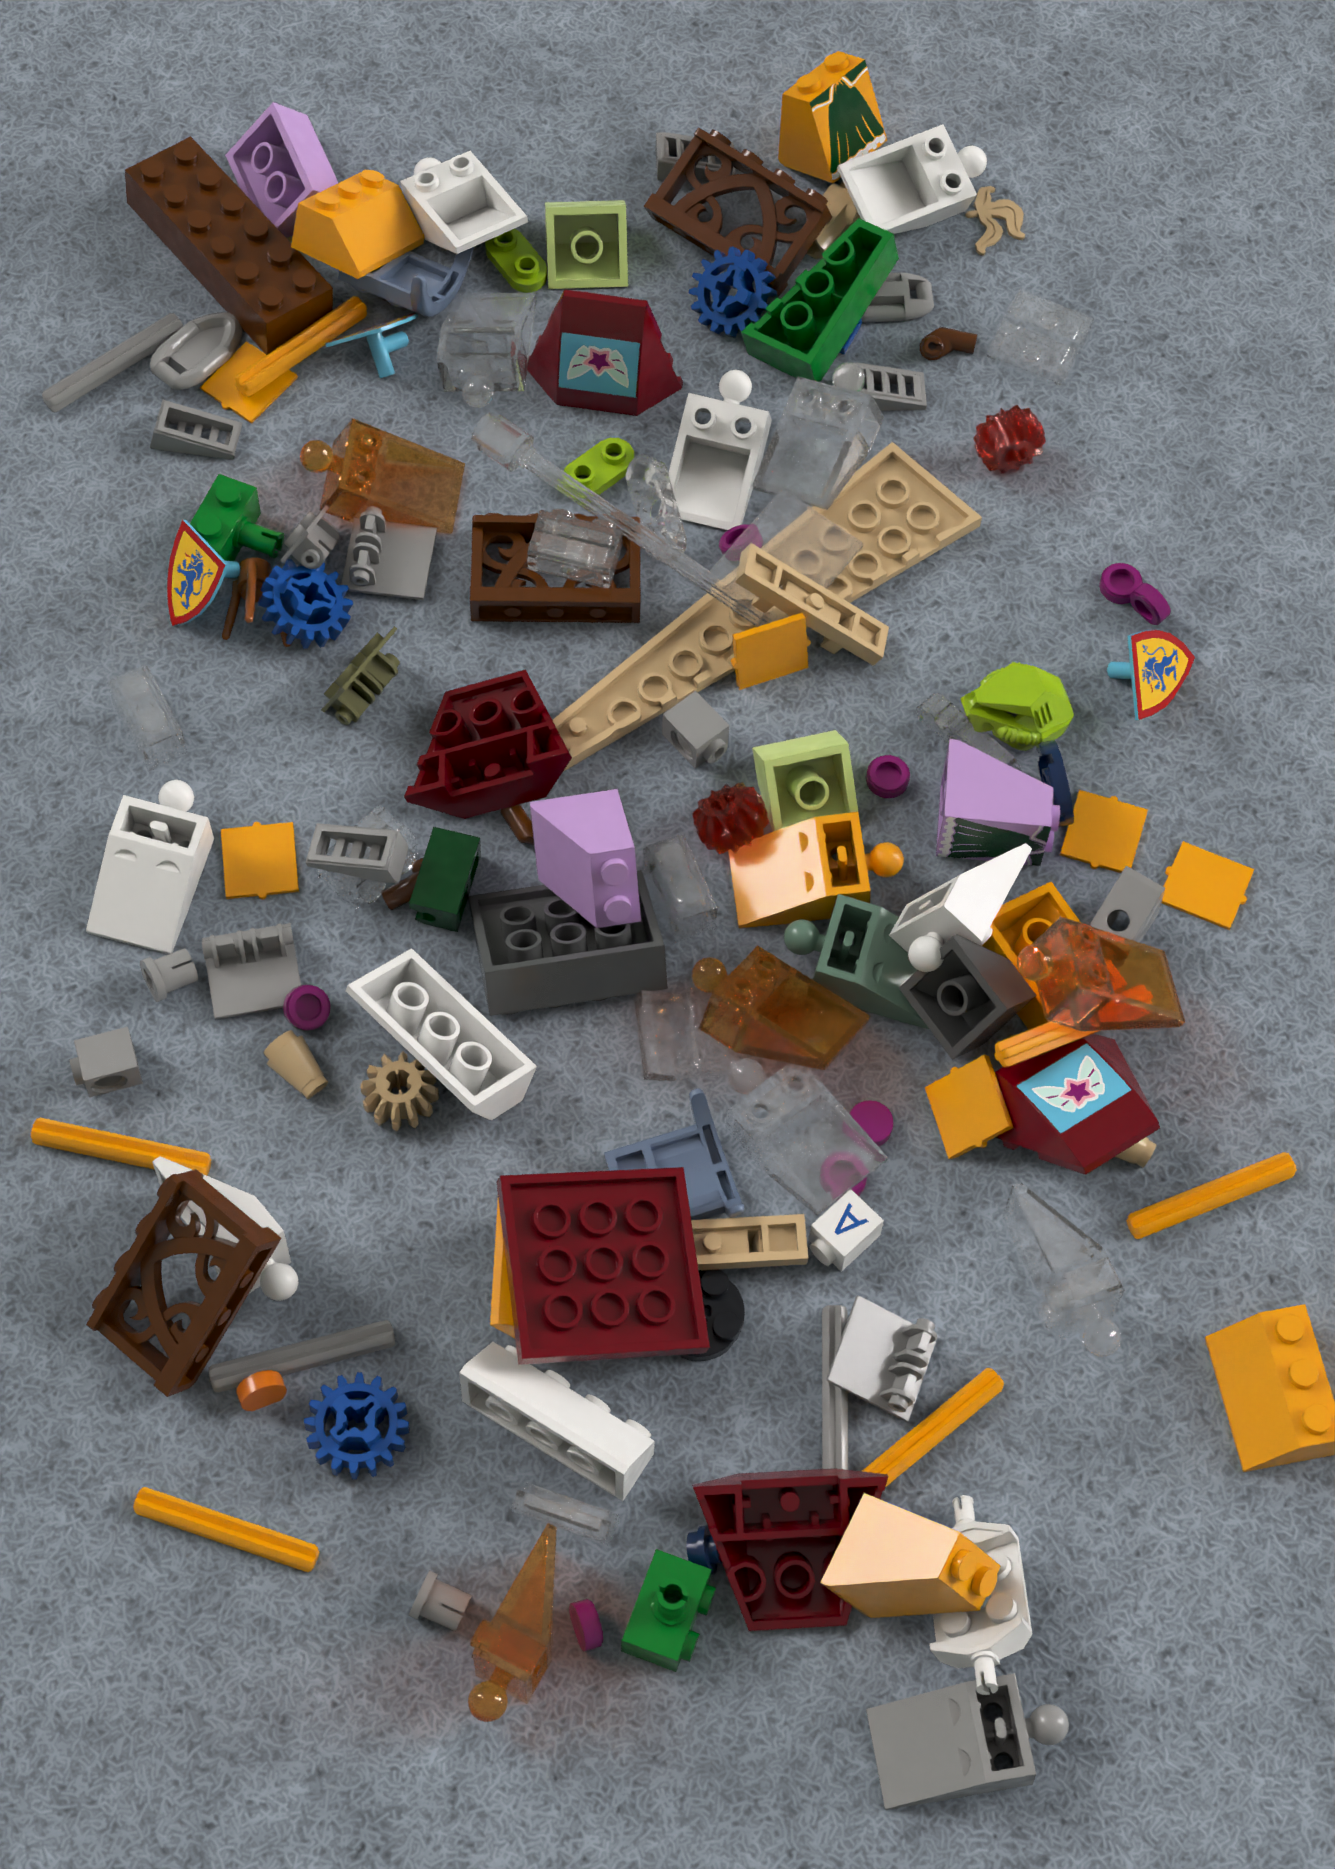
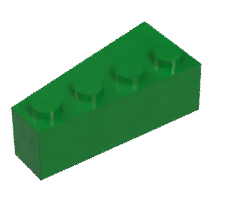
[741,218,899,388]

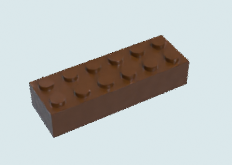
[125,136,333,355]

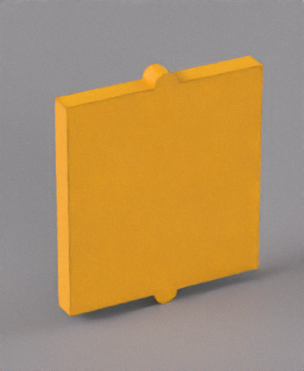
[200,341,298,424]
[730,613,811,690]
[1060,790,1148,873]
[221,822,299,900]
[1161,841,1254,930]
[925,1055,1014,1159]

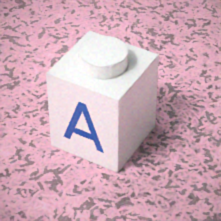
[809,1189,884,1272]

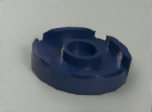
[1036,740,1074,827]

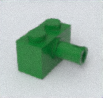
[190,474,284,561]
[621,1549,716,1672]

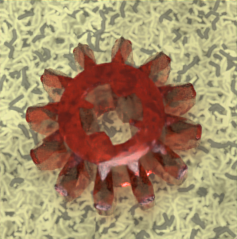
[973,405,1046,474]
[692,782,770,854]

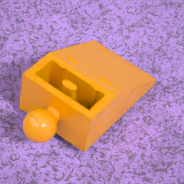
[728,812,904,928]

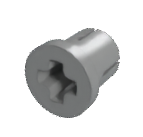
[140,948,198,1002]
[409,1570,472,1632]

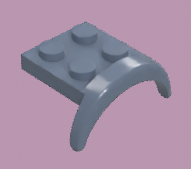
[338,247,474,317]
[604,1088,744,1220]

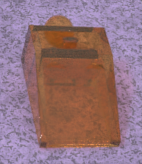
[300,418,465,534]
[1017,917,1185,1031]
[691,945,871,1070]
[468,1523,557,1722]

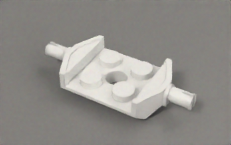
[930,1495,1032,1695]

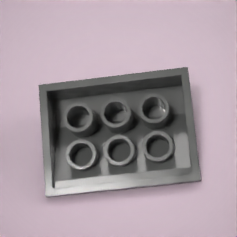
[468,870,668,1016]

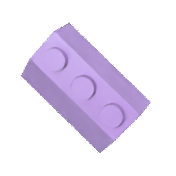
[225,102,338,237]

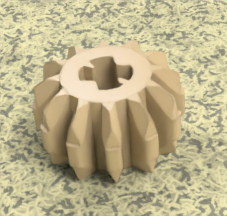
[360,1051,439,1132]

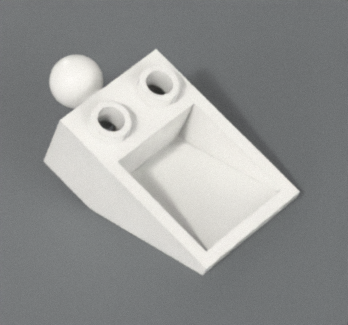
[837,124,987,234]
[400,151,528,254]
[659,370,772,531]
[86,780,214,954]
[889,843,1032,972]
[152,1156,298,1301]

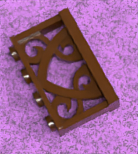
[644,127,832,297]
[470,513,641,623]
[86,1169,282,1397]

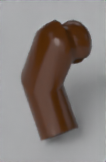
[920,327,978,360]
[500,804,534,845]
[381,858,423,910]

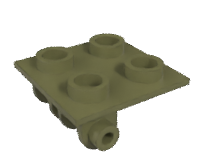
[321,626,400,725]

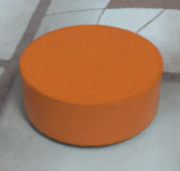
[236,1370,287,1411]

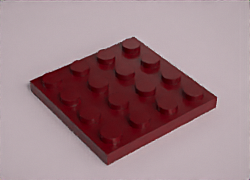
[496,1167,710,1365]

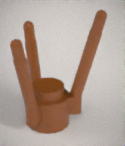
[222,557,290,647]

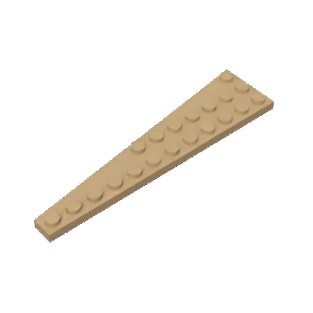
[553,442,982,772]

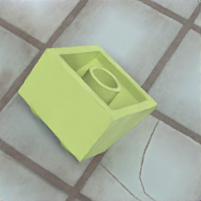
[545,200,628,289]
[752,730,860,832]

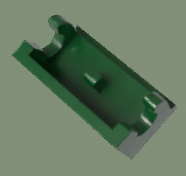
[409,827,481,932]

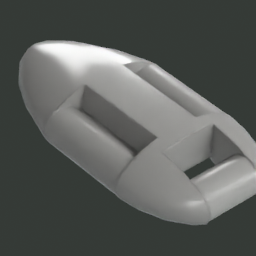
[861,272,935,323]
[150,312,242,390]

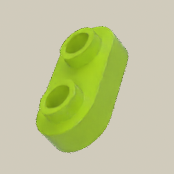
[485,228,547,293]
[562,438,634,501]

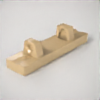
[735,543,889,666]
[691,1214,809,1270]

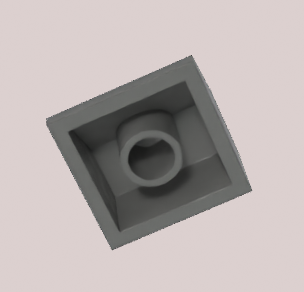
[899,934,1037,1060]

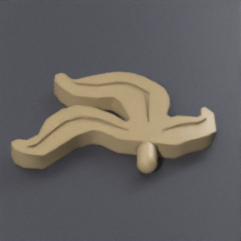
[965,186,1025,256]

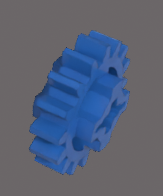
[689,247,777,338]
[258,559,353,649]
[304,1372,410,1480]

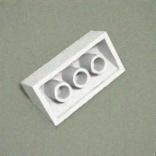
[346,948,537,1121]
[459,1342,655,1501]

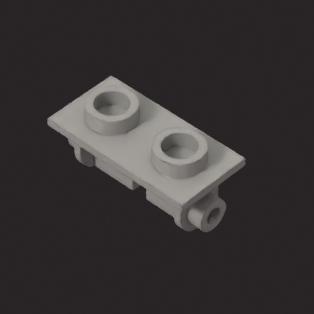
[280,505,339,569]

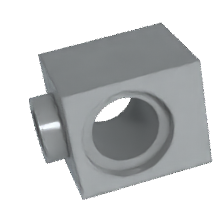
[662,691,730,769]
[69,1027,143,1098]

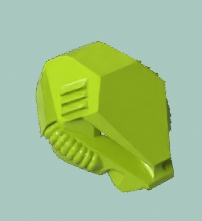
[960,662,1074,751]

